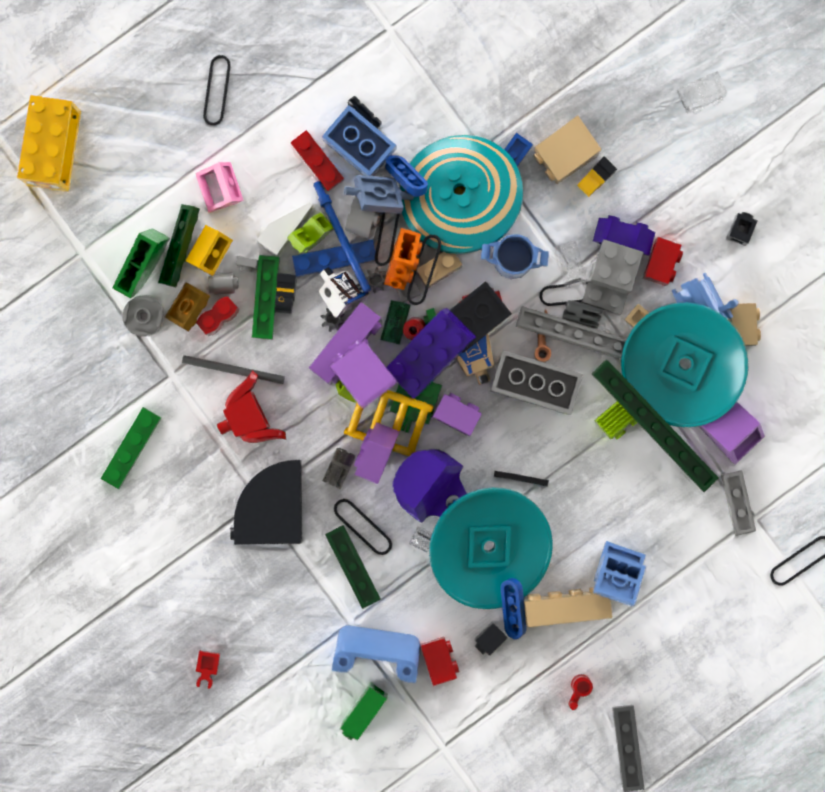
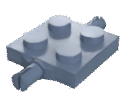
[344,175,414,214]

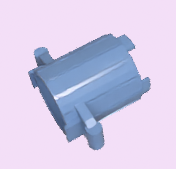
[481,234,549,280]
[672,273,739,319]

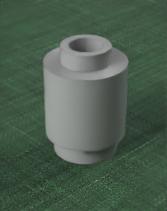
[208,273,239,295]

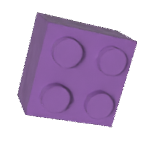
[433,393,482,437]
[354,422,400,484]

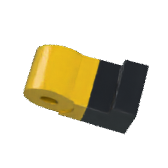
[577,156,617,197]

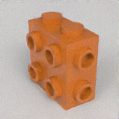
[384,228,423,290]

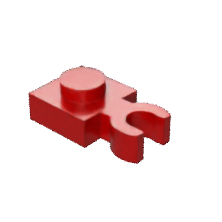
[196,650,220,689]

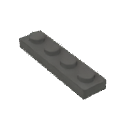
[612,705,645,792]

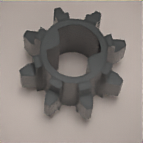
[366,267,386,294]
[320,308,345,333]

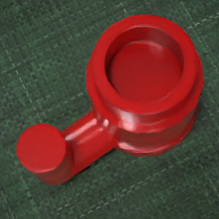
[568,674,593,710]

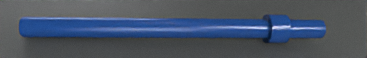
[313,181,371,293]

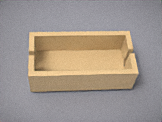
[524,587,612,627]

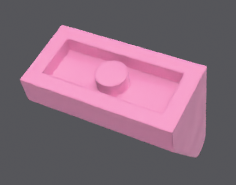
[195,162,244,213]

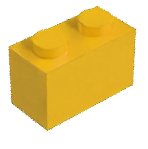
[185,225,233,276]

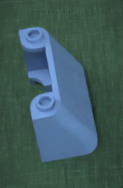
[331,625,420,683]

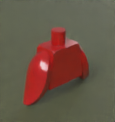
[217,370,287,443]

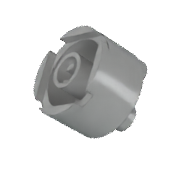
[345,196,382,240]

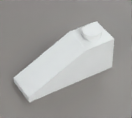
[256,202,314,257]

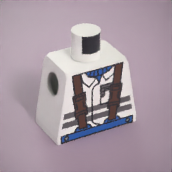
[319,267,370,318]

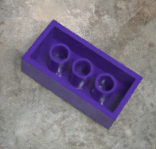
[386,308,476,399]

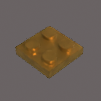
[165,282,210,332]

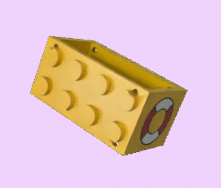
[17,95,81,192]

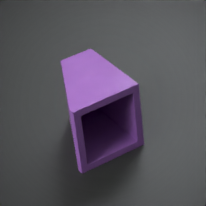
[330,340,397,408]
[698,402,765,465]

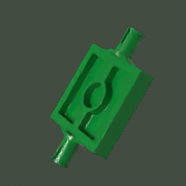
[390,382,442,433]

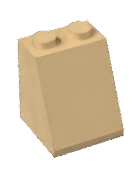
[533,116,602,184]

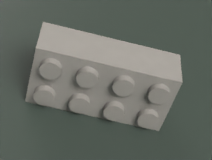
[490,350,583,415]

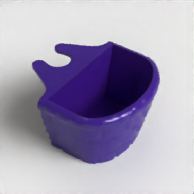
[393,449,467,523]

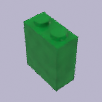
[340,682,388,741]

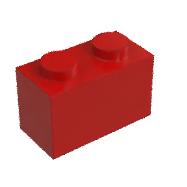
[643,237,683,286]
[421,637,459,686]

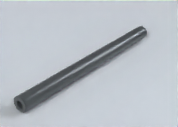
[182,355,285,384]

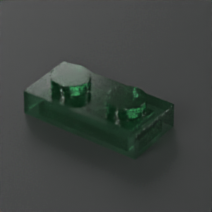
[380,300,411,345]

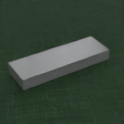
[721,470,756,536]

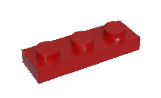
[290,130,345,192]

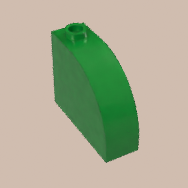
[112,228,170,298]

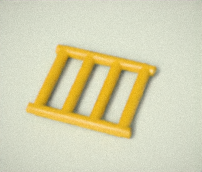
[344,390,434,456]

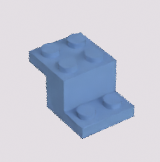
[593,541,646,607]

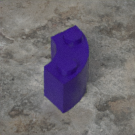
[593,215,656,256]

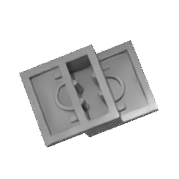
[581,240,644,315]

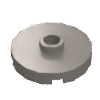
[123,295,164,337]

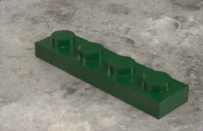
[158,204,200,288]
[325,525,381,609]

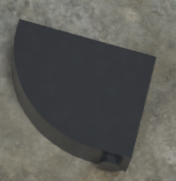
[230,460,302,545]

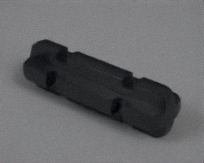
[347,96,382,129]

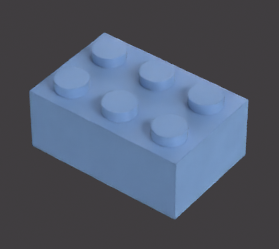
[322,105,397,176]

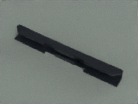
[494,471,549,487]

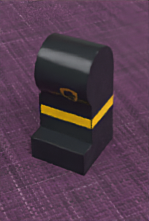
[275,273,297,314]

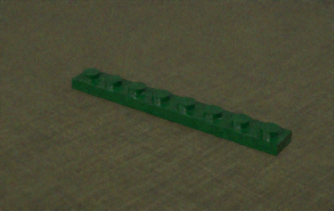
[591,359,719,492]

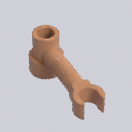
[534,309,551,363]

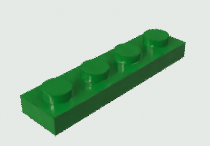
[252,255,280,340]
[100,407,161,489]

